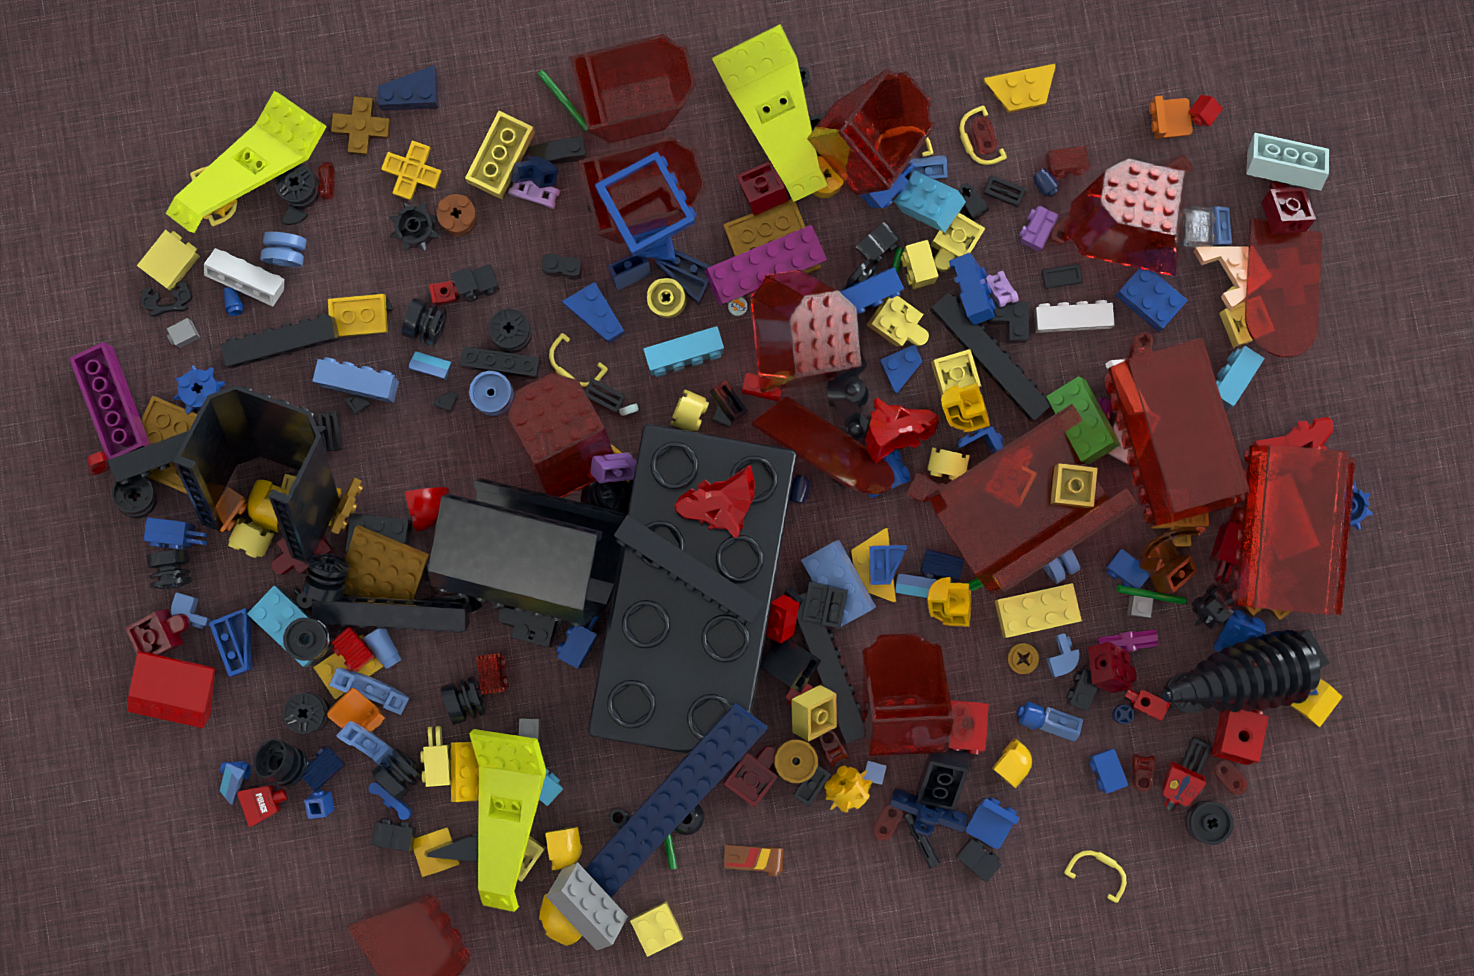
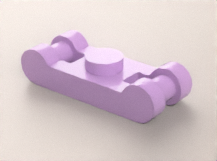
[508,181,560,209]
[985,271,1019,307]

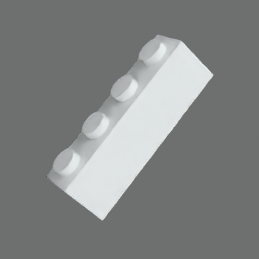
[204,248,284,306]
[1034,300,1114,333]

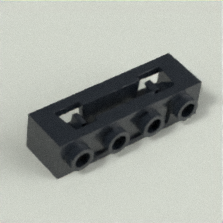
[460,346,541,379]

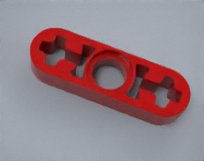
[87,451,108,476]

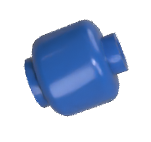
[1016,701,1047,730]

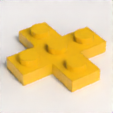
[381,141,442,201]

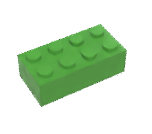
[1046,376,1121,465]

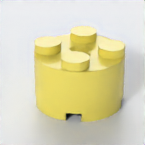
[647,278,687,318]
[670,389,709,432]
[927,447,970,481]
[228,518,274,558]

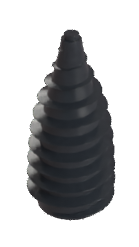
[1162,630,1321,712]

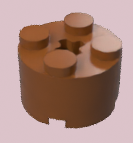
[437,194,478,236]

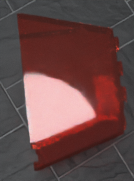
[569,34,696,143]
[807,69,935,195]
[578,136,706,244]
[1066,159,1185,276]
[751,270,862,393]
[506,373,614,498]
[863,633,954,756]
[347,893,471,976]

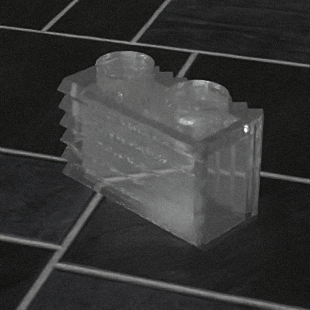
[1184,206,1215,248]

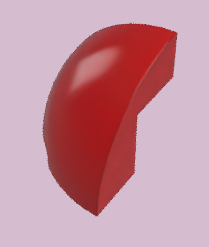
[405,487,449,532]

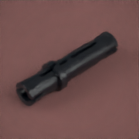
[903,813,940,869]

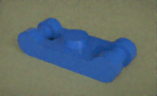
[369,782,413,820]

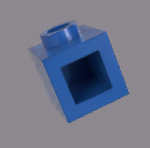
[304,789,335,819]

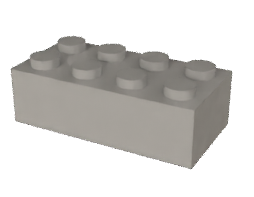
[546,863,628,950]

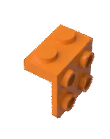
[1149,95,1193,139]
[216,487,248,532]
[327,688,385,732]

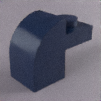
[511,156,558,188]

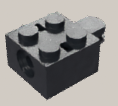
[498,607,558,647]

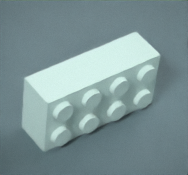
[1246,133,1329,191]

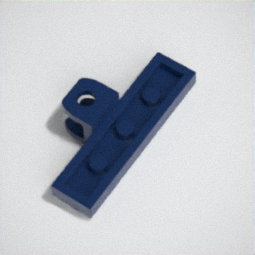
[890,788,968,837]

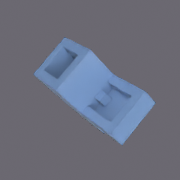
[171,592,212,629]
[1046,633,1079,677]

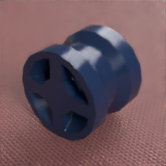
[1112,705,1134,724]

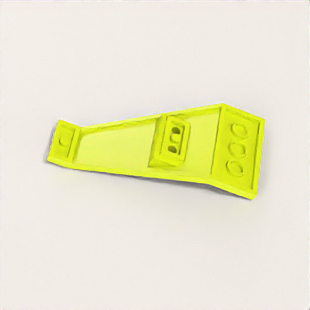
[712,24,828,202]
[166,91,327,233]
[469,729,546,912]

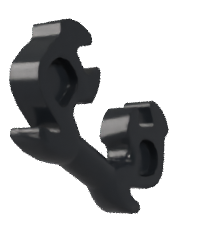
[141,282,193,317]

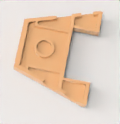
[1194,246,1271,311]

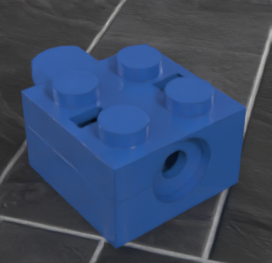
[856,157,914,208]
[143,517,209,550]
[556,613,600,669]

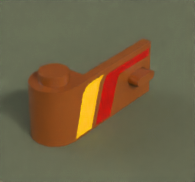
[724,845,784,876]

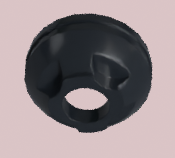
[674,804,704,835]

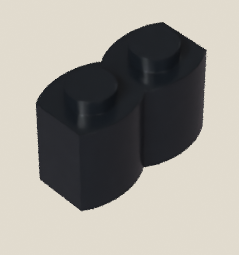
[855,222,899,265]
[541,254,583,280]
[371,818,416,852]
[955,838,1002,883]

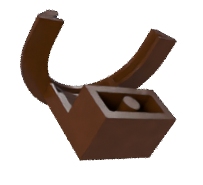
[1138,526,1206,593]

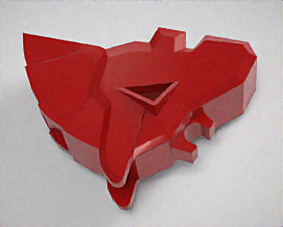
[865,398,939,464]
[1250,417,1333,484]
[675,465,755,538]

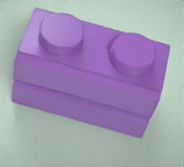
[1019,205,1059,252]
[591,452,637,483]

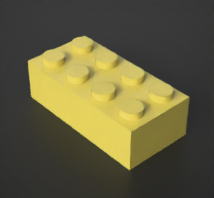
[465,111,535,199]
[995,583,1082,638]

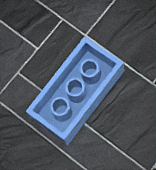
[313,357,399,403]
[801,540,876,627]

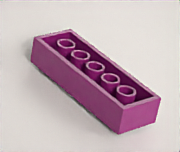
[704,225,827,307]
[69,342,150,460]

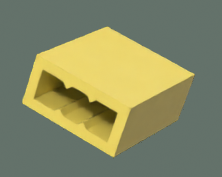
[137,230,200,291]

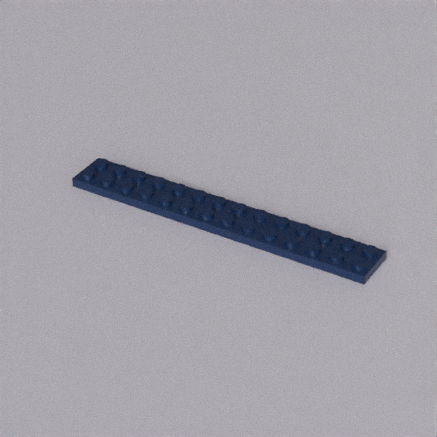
[583,703,767,898]

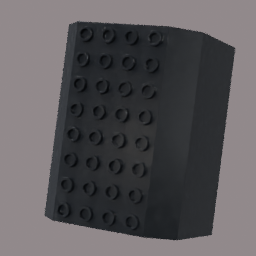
[173,385,340,564]
[428,478,627,626]

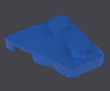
[632,225,676,261]
[880,345,923,394]
[869,545,907,585]

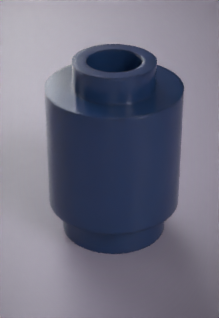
[1033,168,1060,197]
[789,475,811,504]

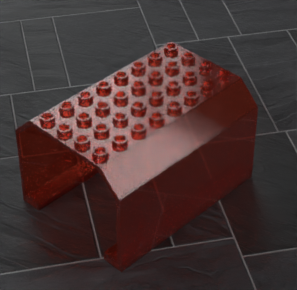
[1105,337,1250,527]
[927,404,1138,594]
[1232,445,1356,615]

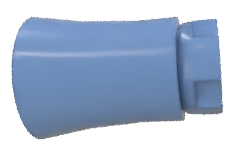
[362,628,401,669]

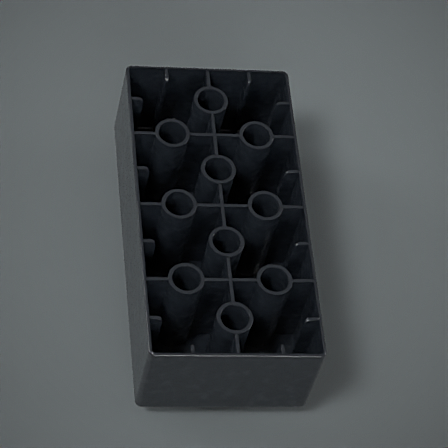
[588,424,797,763]

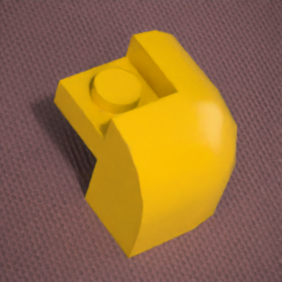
[941,383,990,432]
[247,480,290,533]
[927,577,971,627]
[992,738,1032,789]
[546,827,582,871]
[539,894,583,946]

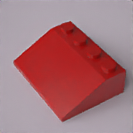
[127,651,215,728]

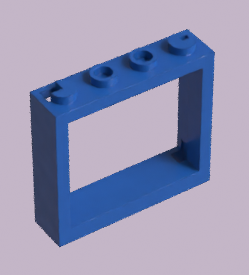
[595,152,696,257]

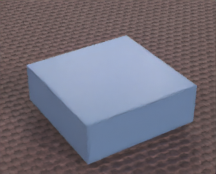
[864,761,887,785]

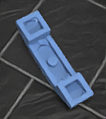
[329,667,409,715]
[336,721,396,766]

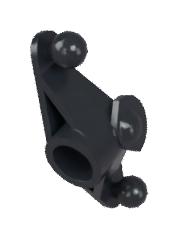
[827,347,869,440]

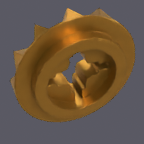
[1008,643,1039,674]

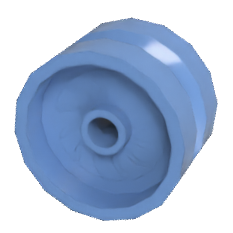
[260,232,307,268]
[469,371,515,416]
[1034,534,1080,584]

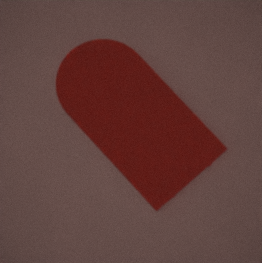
[1245,218,1322,358]
[751,396,894,494]

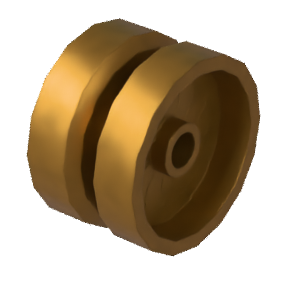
[774,740,818,783]

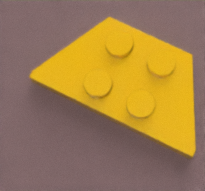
[983,64,1055,113]
[851,528,896,602]

